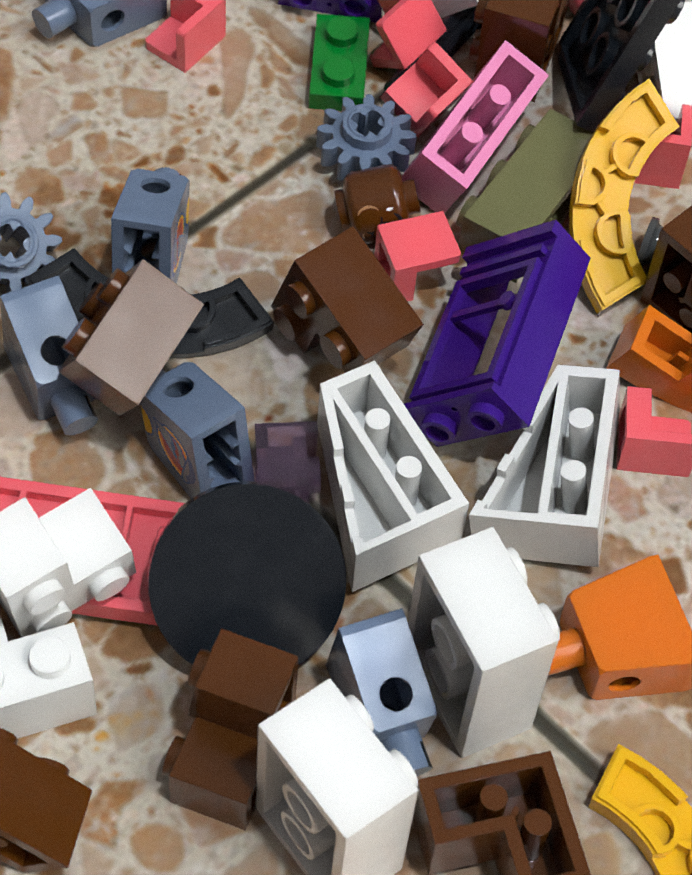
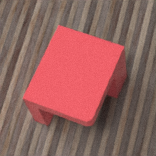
[146,0,226,73]
[369,0,447,70]
[380,42,473,137]
[634,104,692,189]
[374,211,461,301]
[616,386,692,477]

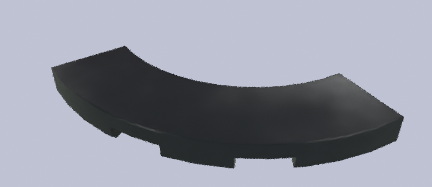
[25,248,275,358]

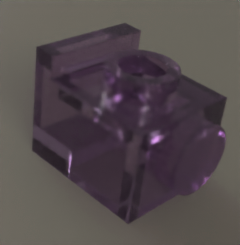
[254,421,321,503]

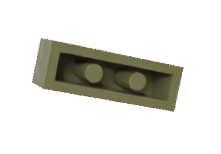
[457,108,593,283]

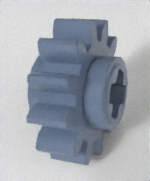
[316,94,416,181]
[0,192,63,293]

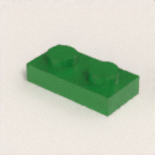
[309,14,370,111]

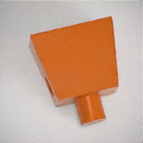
[548,554,692,700]

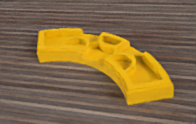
[569,79,680,314]
[588,744,692,875]

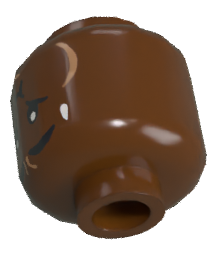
[334,164,421,245]

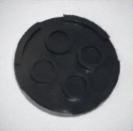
[147,481,346,665]

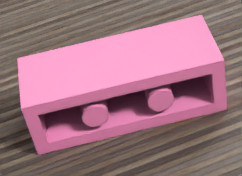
[402,40,549,213]

